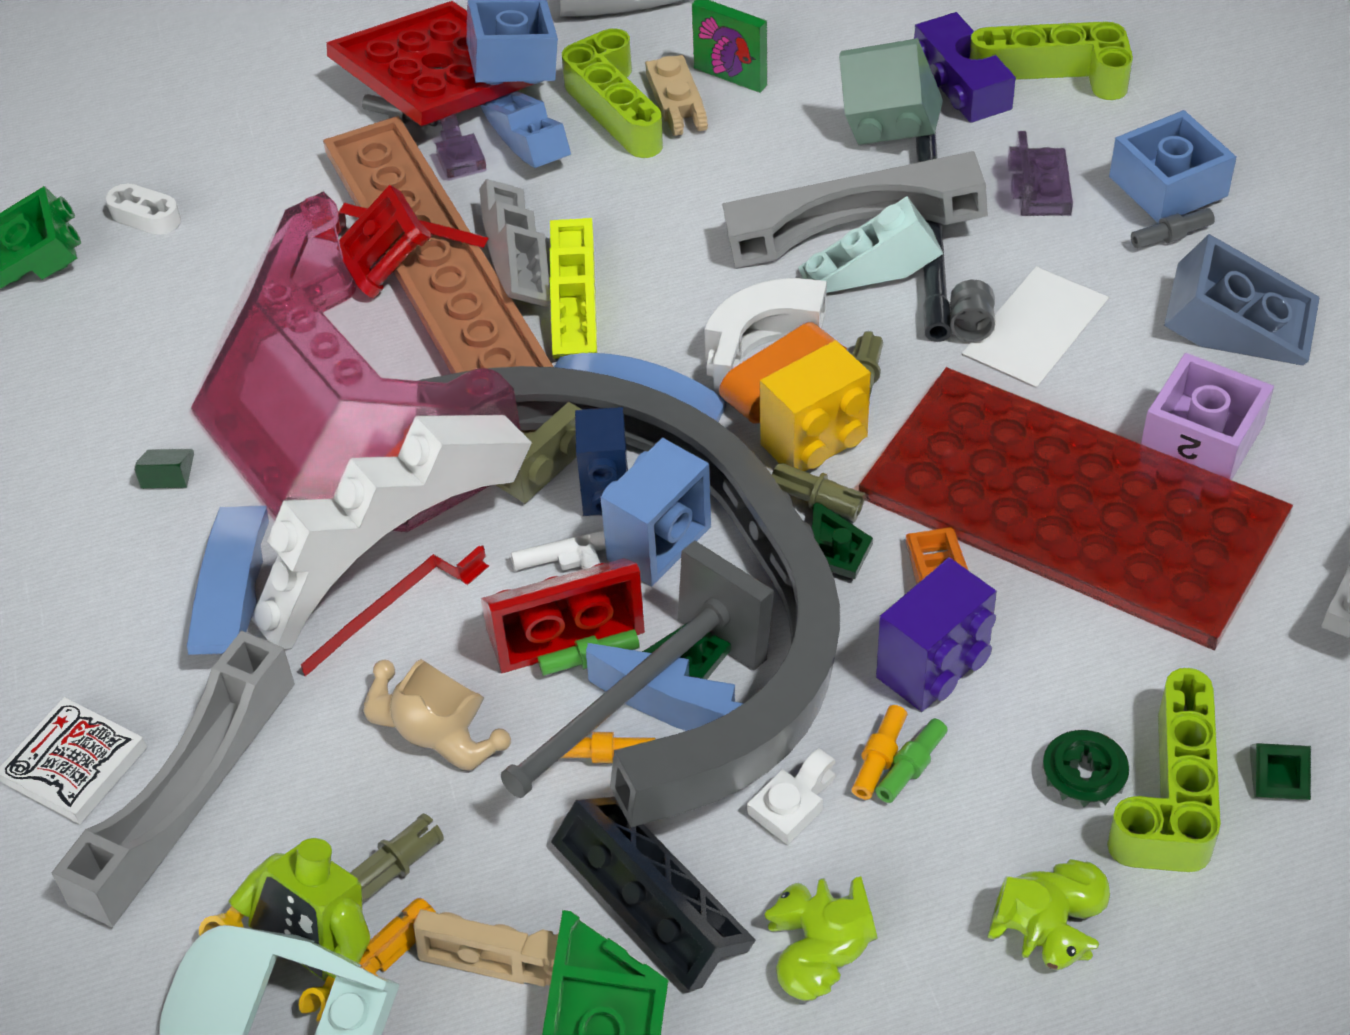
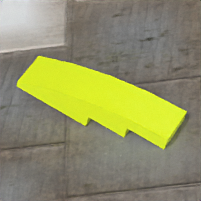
[550,218,597,359]

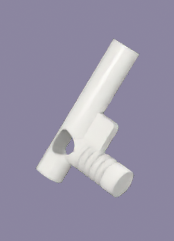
[511,530,606,571]

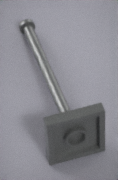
[501,540,774,798]

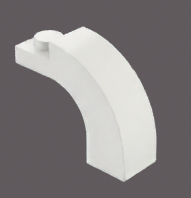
[704,278,827,396]

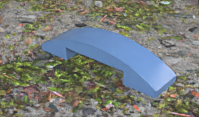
[554,353,726,422]

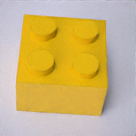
[760,340,871,471]

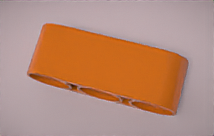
[719,322,847,424]

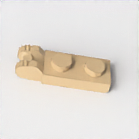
[645,55,708,136]
[414,909,559,987]

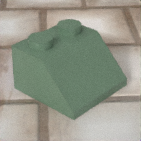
[839,38,943,145]

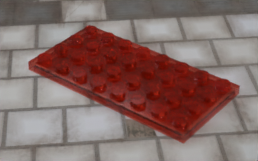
[859,367,1293,651]

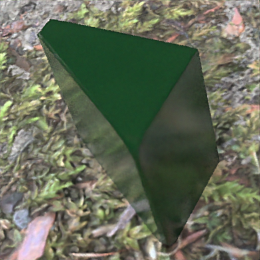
[134,449,194,489]
[1250,743,1311,800]

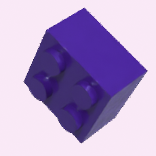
[876,557,997,712]

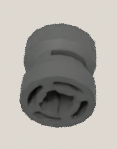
[950,279,995,342]

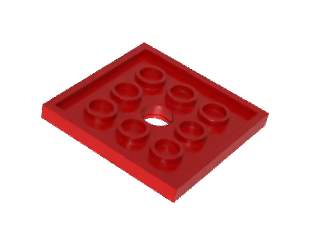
[326,1,534,126]

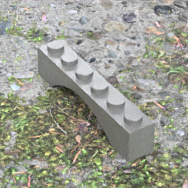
[722,151,988,268]
[51,630,295,927]

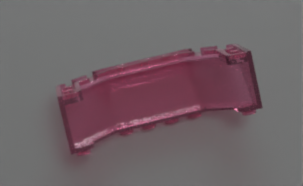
[191,191,521,532]

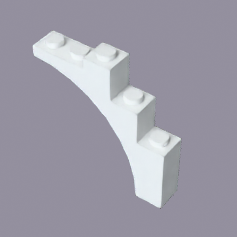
[251,415,532,649]

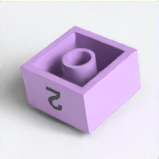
[1140,353,1274,486]

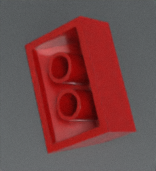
[481,558,645,674]

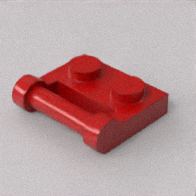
[334,184,432,298]

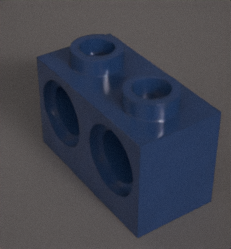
[575,407,628,516]

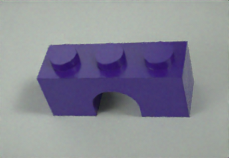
[914,12,1016,123]

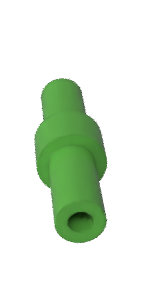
[537,629,640,676]
[875,718,948,803]

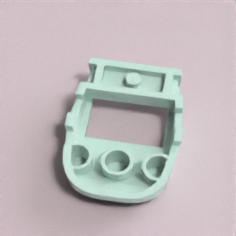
[160,925,400,1035]

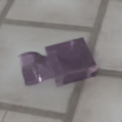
[435,113,487,181]

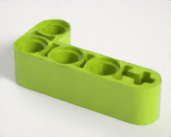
[969,21,1133,100]
[562,28,663,158]
[1107,668,1221,872]

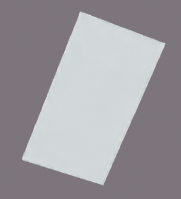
[962,266,1110,387]

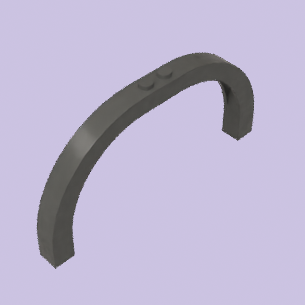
[417,366,840,827]

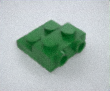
[0,186,81,289]

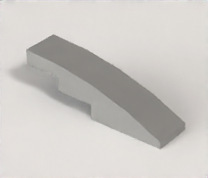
[479,179,551,307]

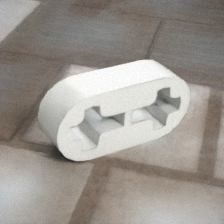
[106,183,181,235]

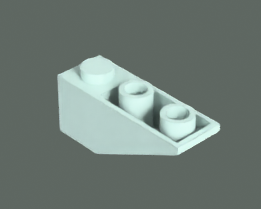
[798,196,943,293]

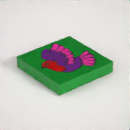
[692,0,767,93]

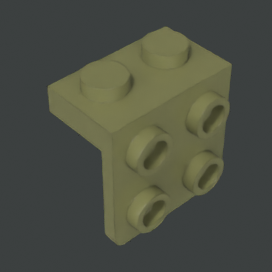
[496,402,582,503]

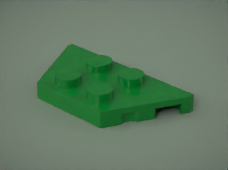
[542,910,669,1035]

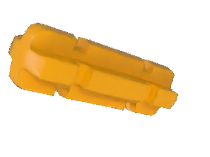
[359,898,436,976]

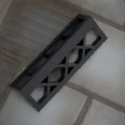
[551,796,756,991]

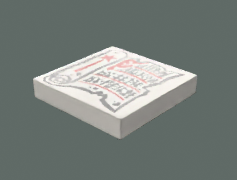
[0,697,147,825]

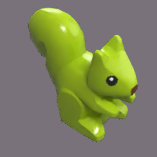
[987,859,1110,970]
[764,876,878,1001]

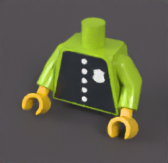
[199,838,370,1022]

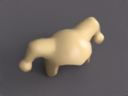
[364,659,511,771]

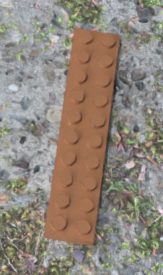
[323,116,553,374]

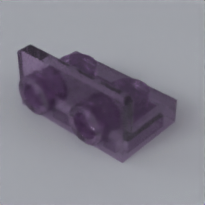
[1008,131,1073,216]

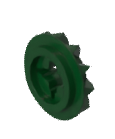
[1042,730,1129,808]

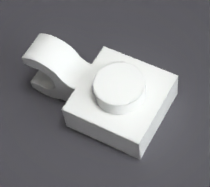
[747,748,836,845]

